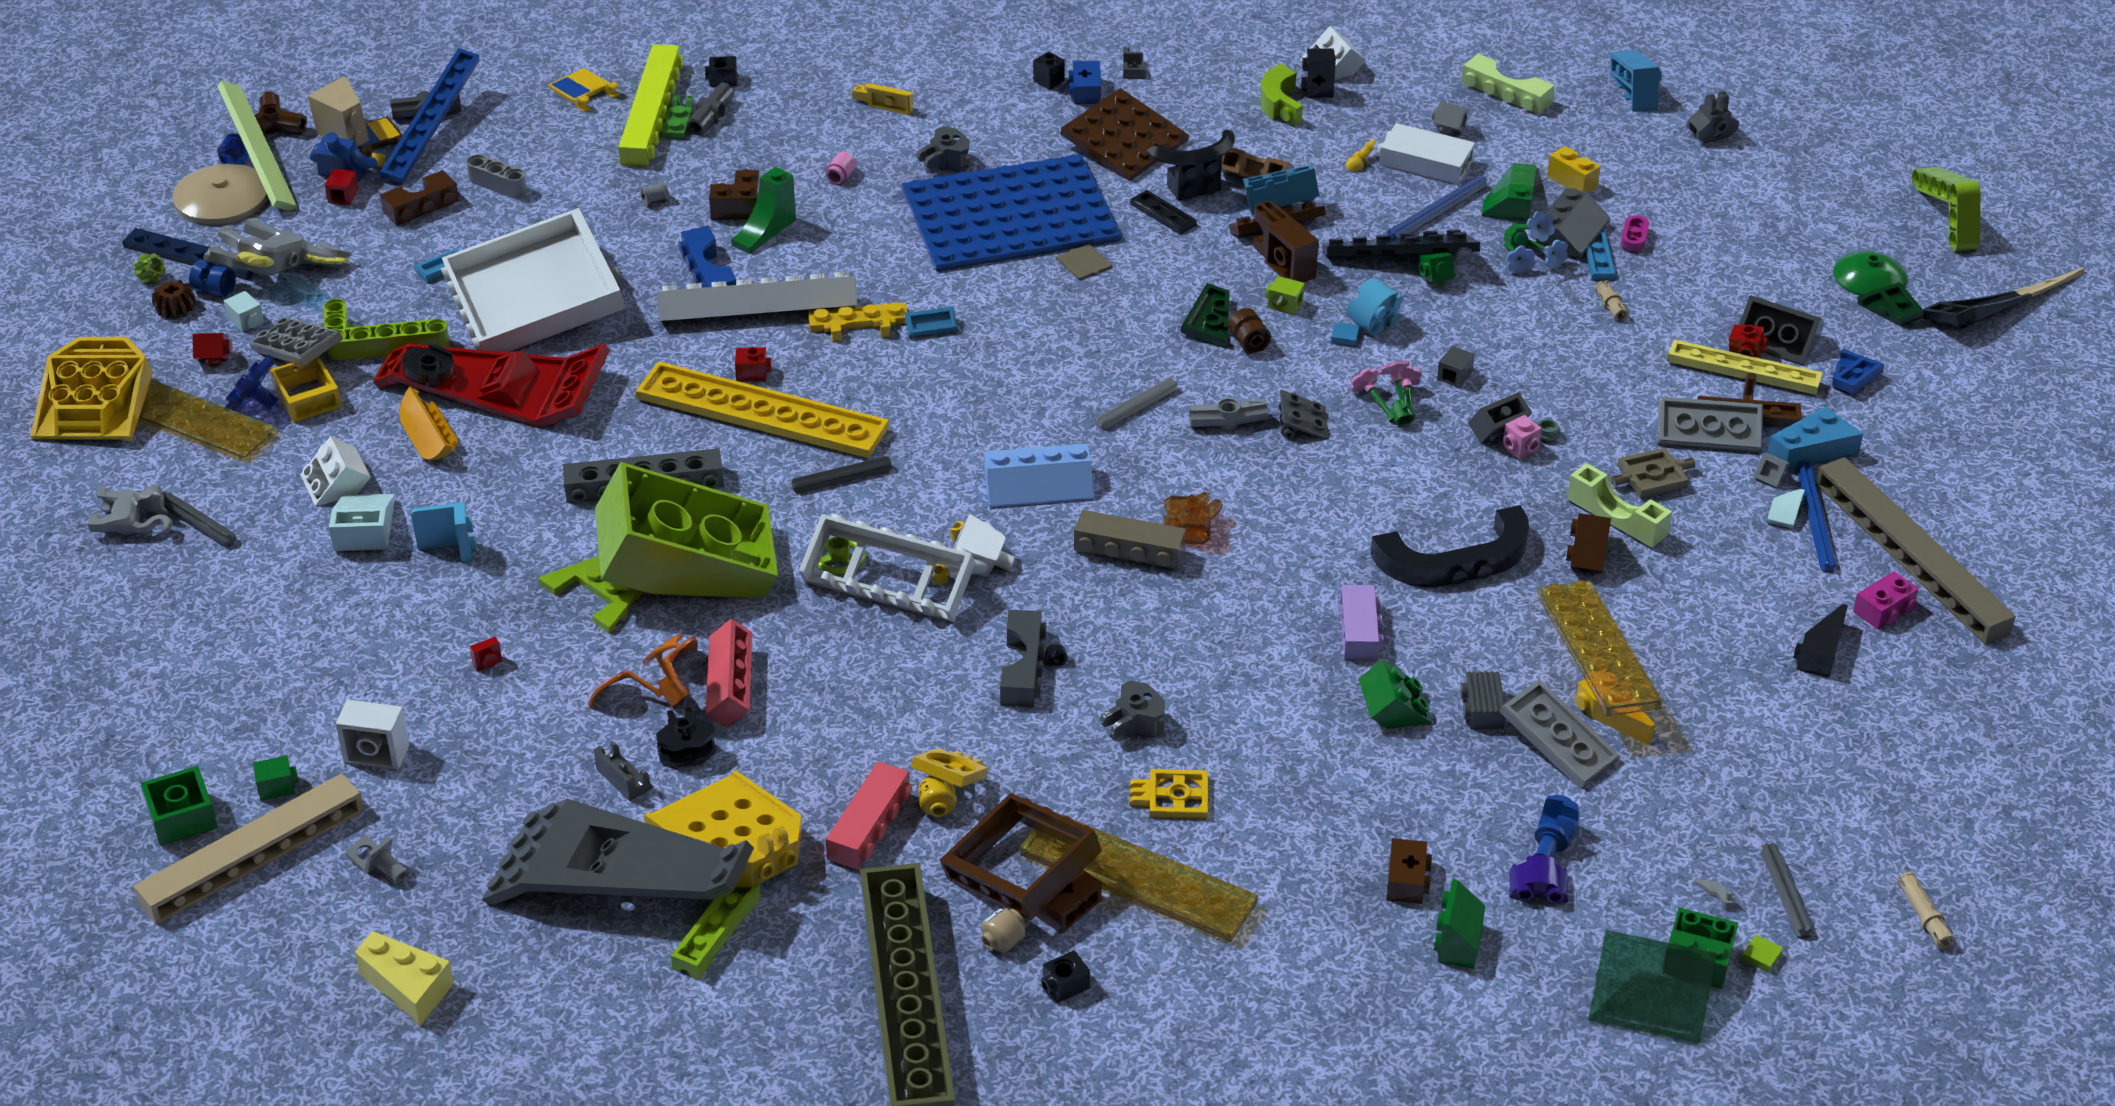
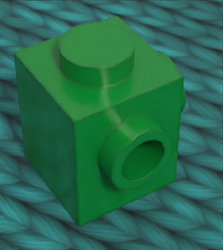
[1419,250,1455,285]

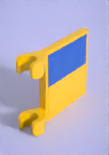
[548,68,620,112]

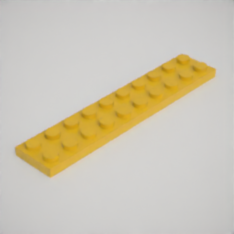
[636,361,889,458]

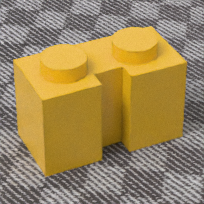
[1547,146,1601,193]

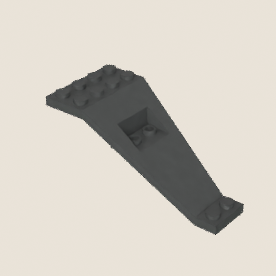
[482,799,754,906]

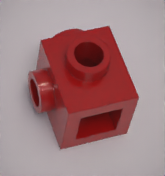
[1729,324,1768,358]
[192,333,233,365]
[735,347,772,382]

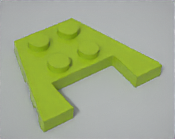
[538,556,643,634]

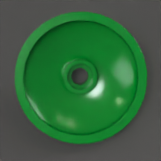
[1833,251,1907,296]

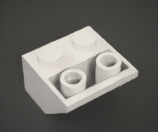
[1300,26,1366,80]
[300,436,370,506]

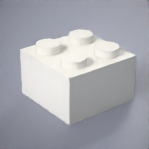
[336,700,409,770]

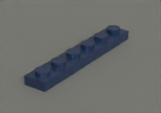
[122,228,254,280]

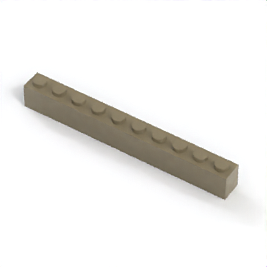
[1816,457,2016,645]

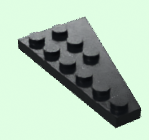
[1322,229,1480,256]

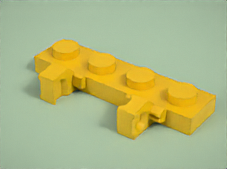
[808,302,908,342]

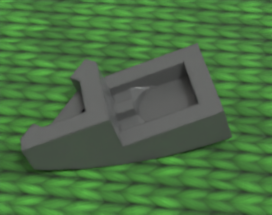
[1123,47,1146,78]

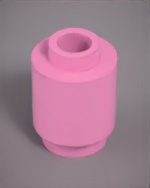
[826,151,857,185]

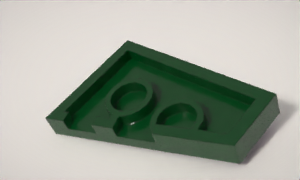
[1180,283,1230,348]

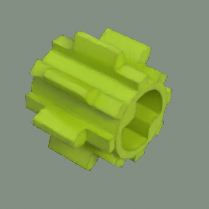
[133,253,166,284]

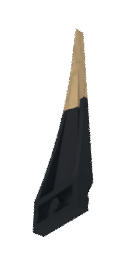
[1923,268,2084,329]

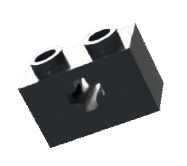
[1301,48,1336,98]

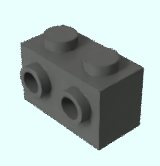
[1468,392,1532,444]

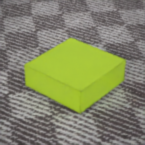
[1741,934,1783,973]

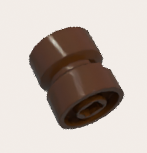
[1228,308,1271,354]

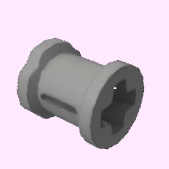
[639,181,669,207]

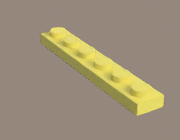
[1667,339,1823,395]

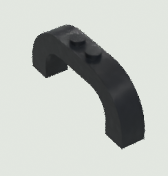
[1370,505,1529,587]

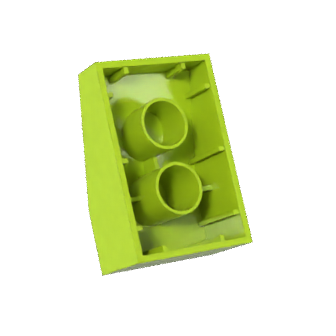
[595,462,778,598]

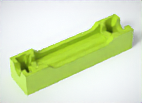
[671,883,761,980]

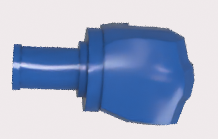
[1534,795,1580,857]

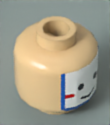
[981,908,1026,953]

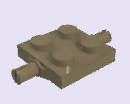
[1610,448,1696,498]

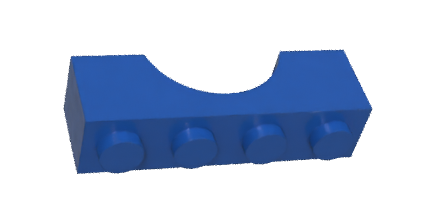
[678,225,737,288]

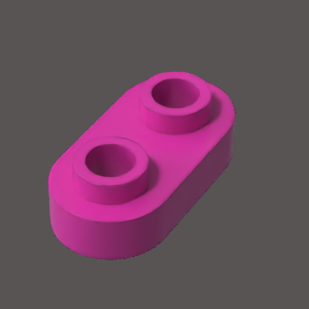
[1621,215,1649,251]

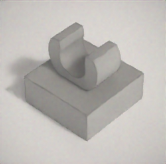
[1754,452,1790,487]

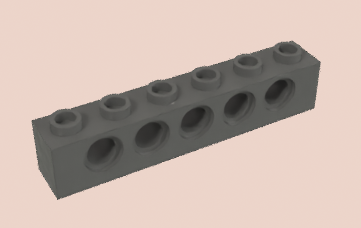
[563,448,724,503]

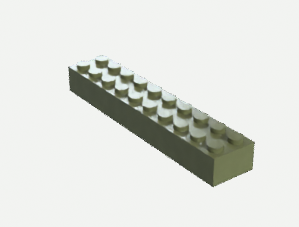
[860,863,955,1106]

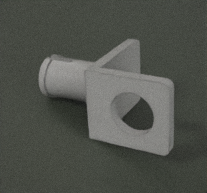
[345,836,408,884]

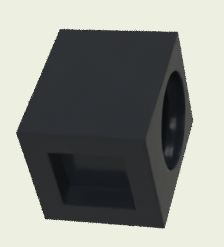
[1033,51,1065,90]
[705,56,738,87]
[1040,950,1090,1003]

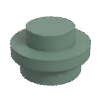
[1537,419,1560,441]

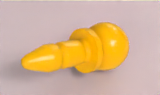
[1346,139,1376,172]

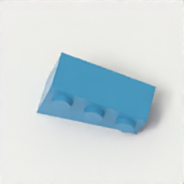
[1610,50,1662,112]

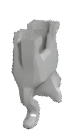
[87,485,173,536]

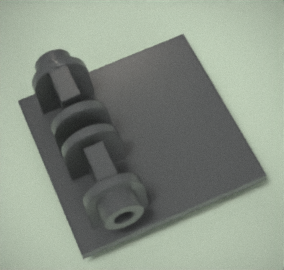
[1279,389,1329,439]

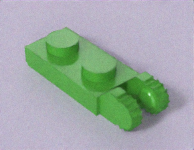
[662,95,694,139]

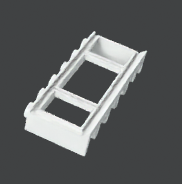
[799,514,976,623]

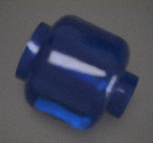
[217,133,250,165]

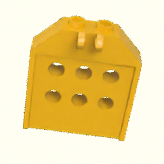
[30,336,153,441]
[644,770,802,887]

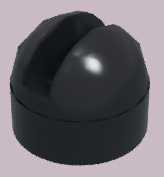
[1045,643,1068,666]

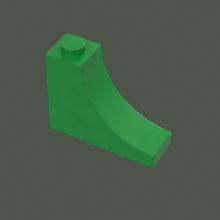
[731,167,796,254]

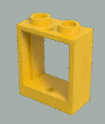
[269,356,342,422]

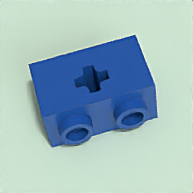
[1069,61,1101,104]

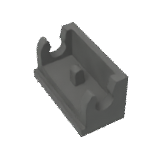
[594,741,653,801]

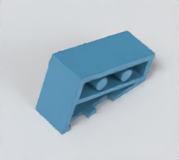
[1243,164,1320,215]
[1767,407,1863,472]

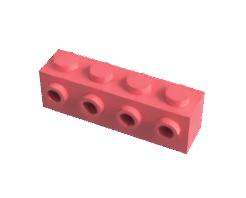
[706,618,752,727]
[825,761,912,870]

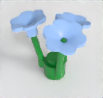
[1504,211,1568,274]

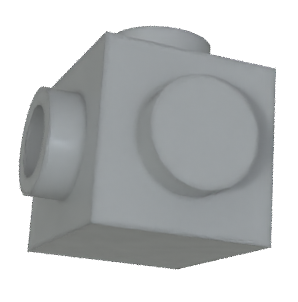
[1432,101,1470,135]

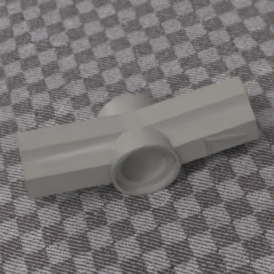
[1189,398,1268,431]

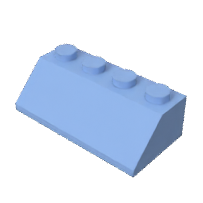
[984,444,1094,508]

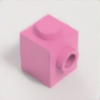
[1502,415,1542,460]

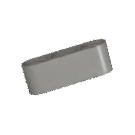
[466,154,527,198]

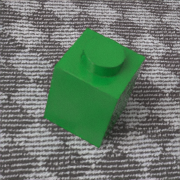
[252,755,299,801]

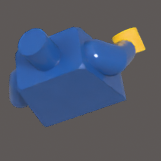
[310,132,386,182]

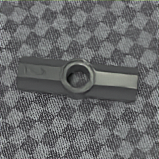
[686,82,735,135]
[390,91,462,119]

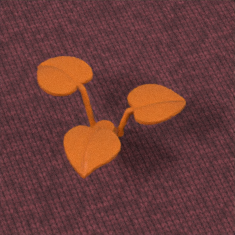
[588,634,698,709]

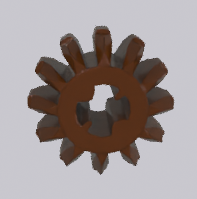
[152,280,196,318]

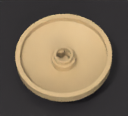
[173,164,269,225]

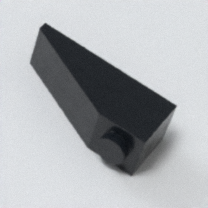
[1793,604,1848,678]

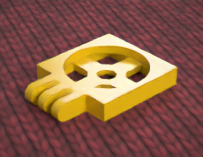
[911,748,988,787]
[1129,769,1208,819]

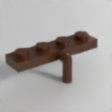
[1229,201,1326,235]
[1697,373,1802,427]

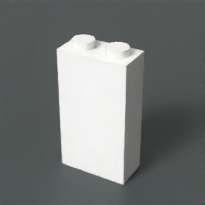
[1377,123,1475,185]

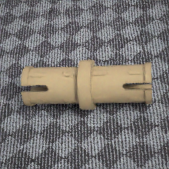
[1595,281,1629,321]

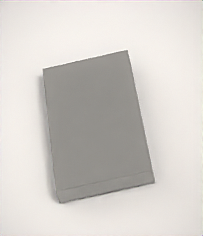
[1657,396,1763,453]
[1499,679,1621,789]

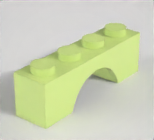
[1462,54,1555,114]
[1567,463,1672,548]

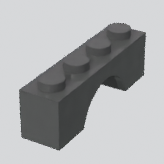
[1000,610,1047,707]

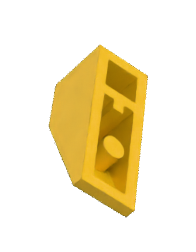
[1575,671,1655,745]

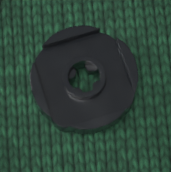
[403,345,454,387]

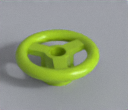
[817,536,866,575]

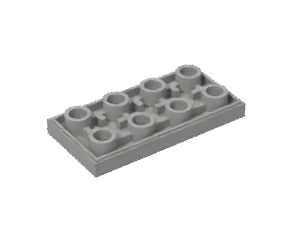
[249,317,343,366]

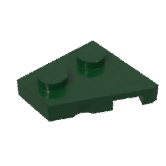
[1857,282,1924,326]

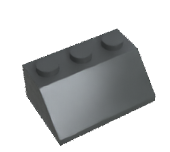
[1536,188,1610,258]
[1739,295,1825,365]

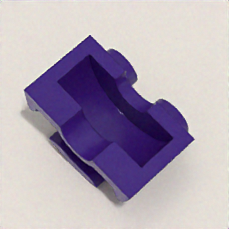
[1509,855,1568,903]

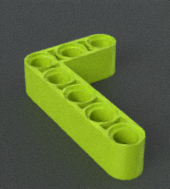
[1912,167,1981,252]
[324,298,450,361]

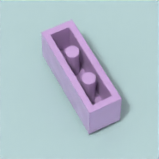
[1340,585,1384,660]

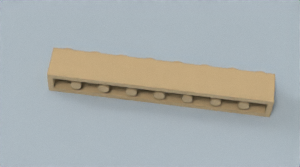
[133,773,364,925]

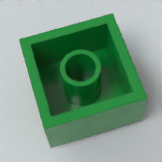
[140,765,218,846]

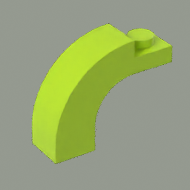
[1260,63,1303,126]

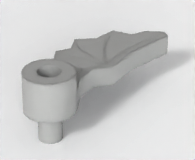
[1694,879,1735,911]

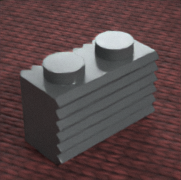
[1460,671,1505,729]

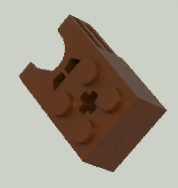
[1253,201,1319,283]

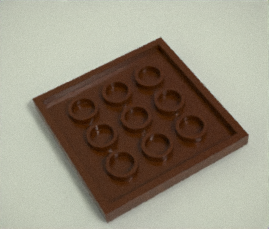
[1060,88,1190,181]

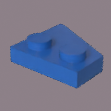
[1832,349,1884,394]

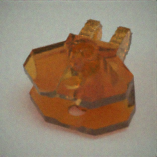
[1163,491,1223,545]

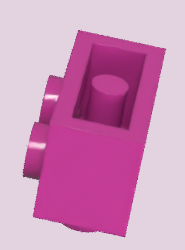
[1853,571,1919,630]

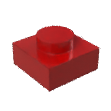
[469,637,502,671]

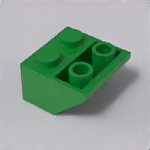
[1358,660,1432,729]
[1434,879,1486,969]
[1662,907,1739,989]

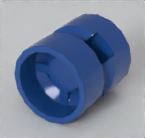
[189,260,236,298]

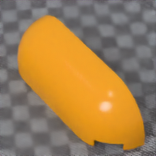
[399,387,458,460]

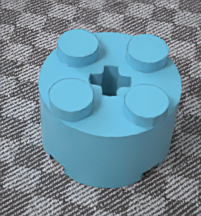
[1347,278,1404,337]

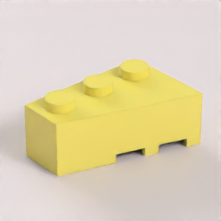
[355,931,454,1027]

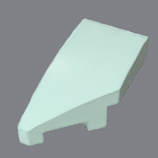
[1767,489,1805,529]

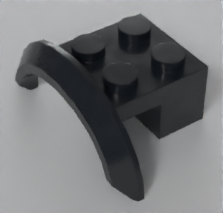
[1146,129,1235,201]

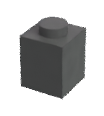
[1437,346,1475,388]

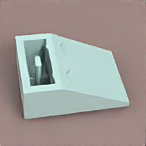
[329,494,395,551]

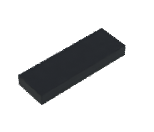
[1130,190,1197,235]

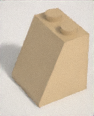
[308,76,369,146]

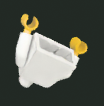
[933,514,1015,584]

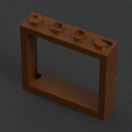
[940,793,1102,921]

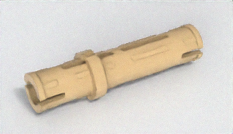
[1897,872,1955,950]

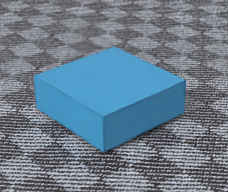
[1331,322,1360,347]

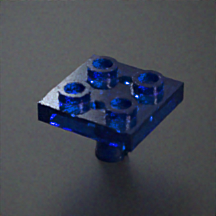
[223,355,279,416]

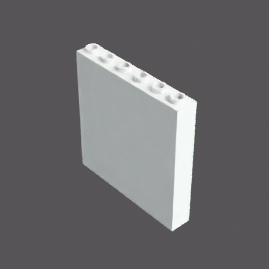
[441,208,626,352]

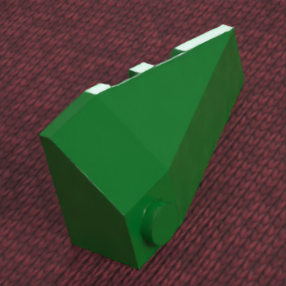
[1481,163,1537,221]

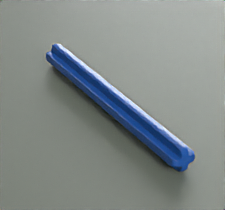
[1387,175,1488,238]
[1796,460,1837,572]

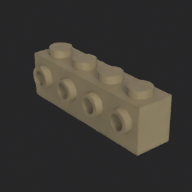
[1074,510,1186,569]

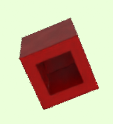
[324,169,359,205]

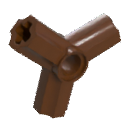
[237,91,308,134]

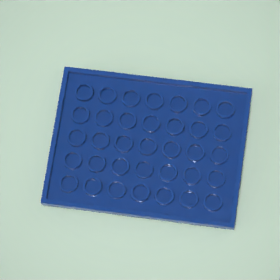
[902,154,1121,271]

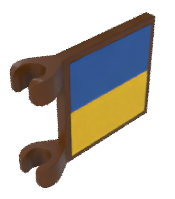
[358,116,403,157]

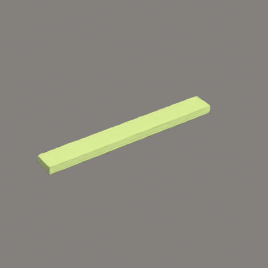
[217,80,297,211]

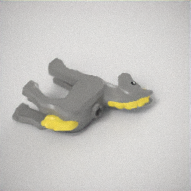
[204,218,352,275]

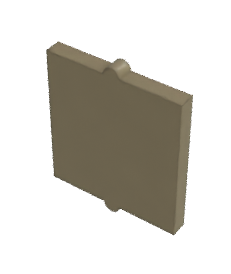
[1056,244,1112,280]

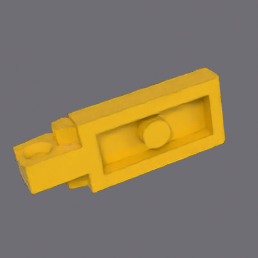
[852,84,913,115]

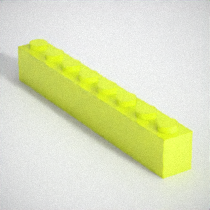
[618,44,684,166]

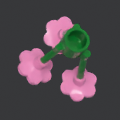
[1350,361,1422,425]

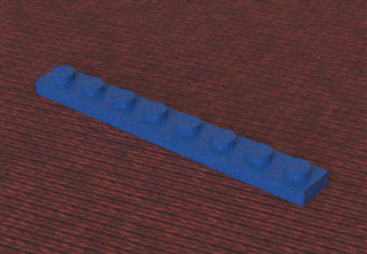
[380,48,479,185]

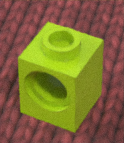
[1265,276,1305,315]

